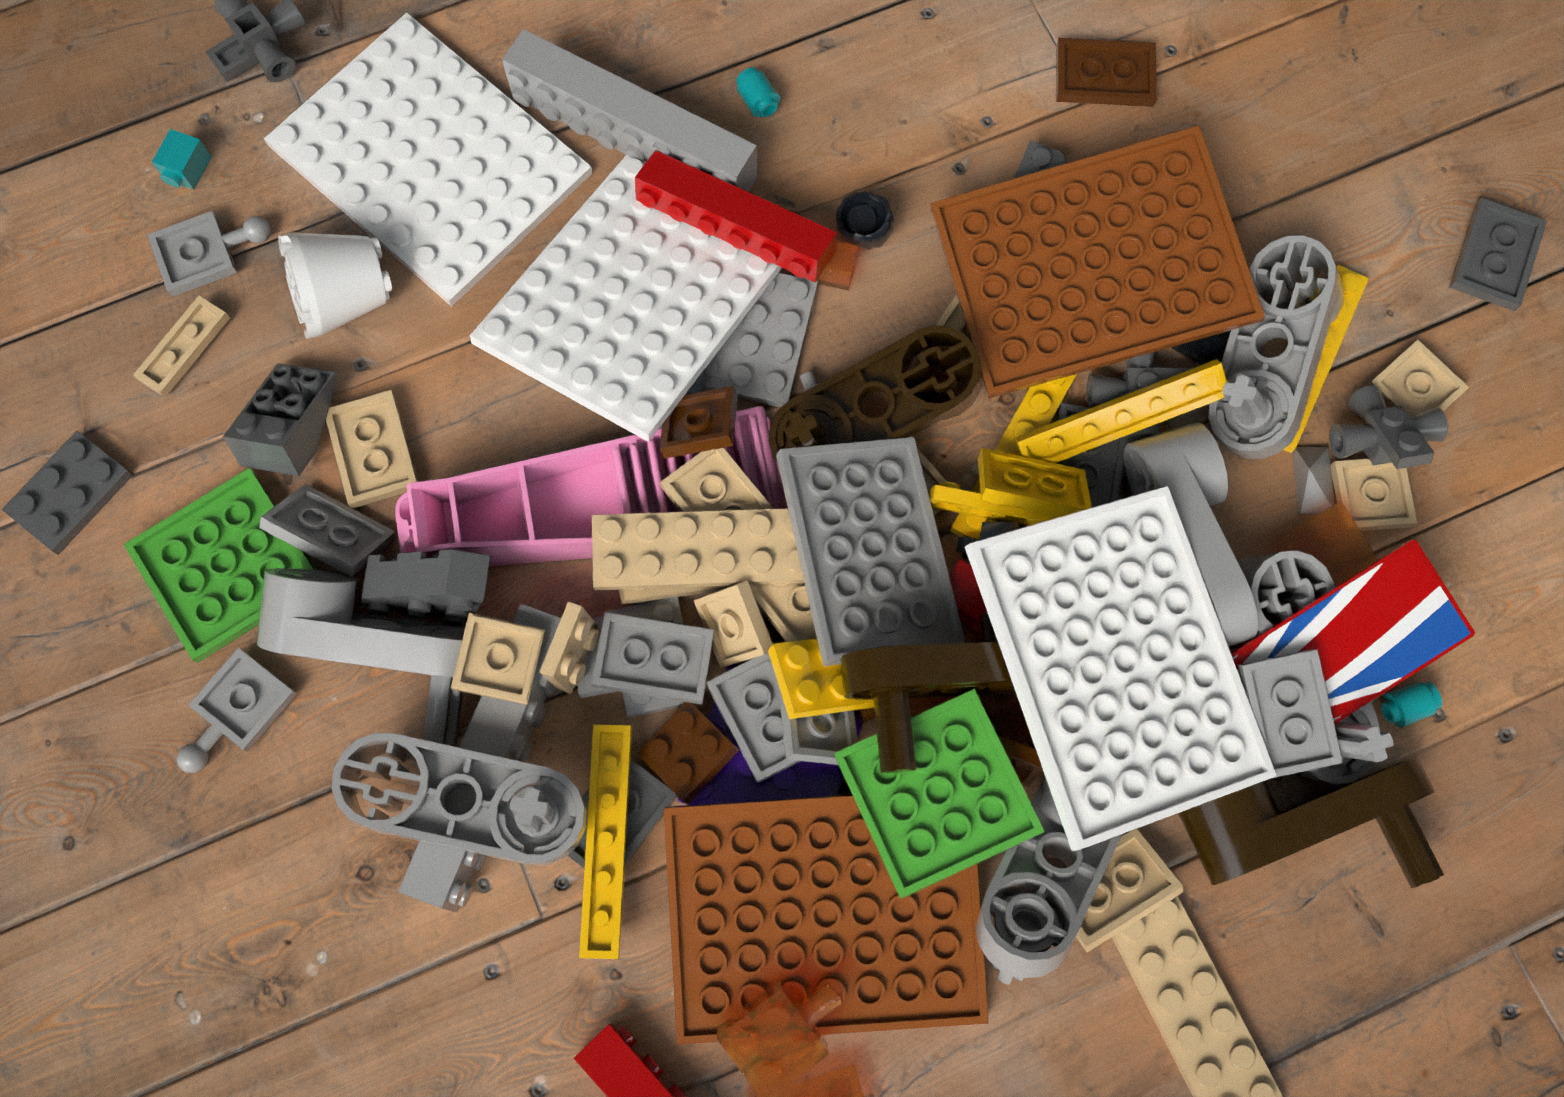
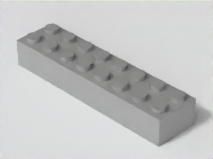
[502,29,757,193]
[398,604,561,912]

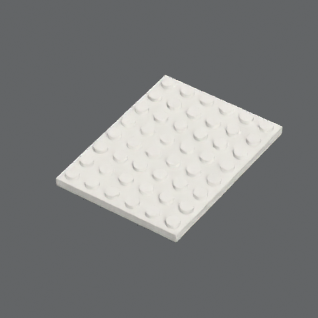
[264,12,593,307]
[470,155,782,442]
[965,486,1277,851]

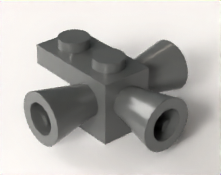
[206,0,306,82]
[1086,352,1193,443]
[1329,385,1448,469]

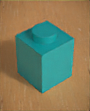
[152,129,212,190]

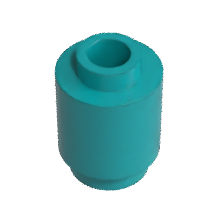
[736,67,781,117]
[1381,681,1442,728]

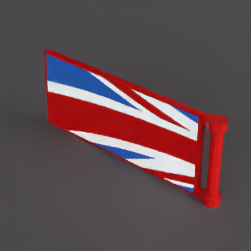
[1231,540,1475,725]

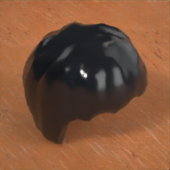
[836,191,896,250]

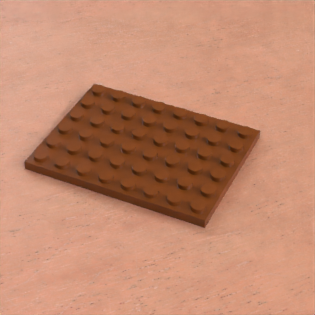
[931,125,1265,399]
[664,795,989,1045]

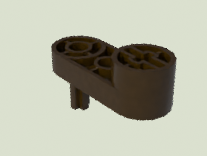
[768,325,982,461]
[840,612,1016,773]
[1178,756,1444,888]

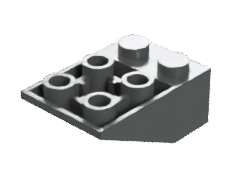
[223,363,338,476]

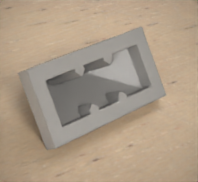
[1292,447,1336,516]

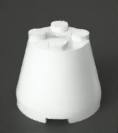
[278,232,392,339]

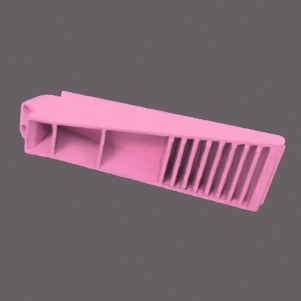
[395,406,788,567]

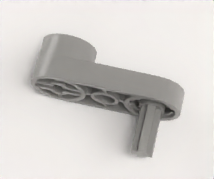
[1208,235,1344,459]
[1123,422,1258,647]
[1238,550,1394,784]
[257,568,466,745]
[332,733,587,865]
[975,776,1122,985]

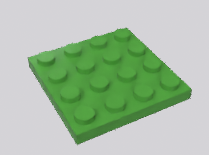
[123,468,315,663]
[834,689,1045,899]

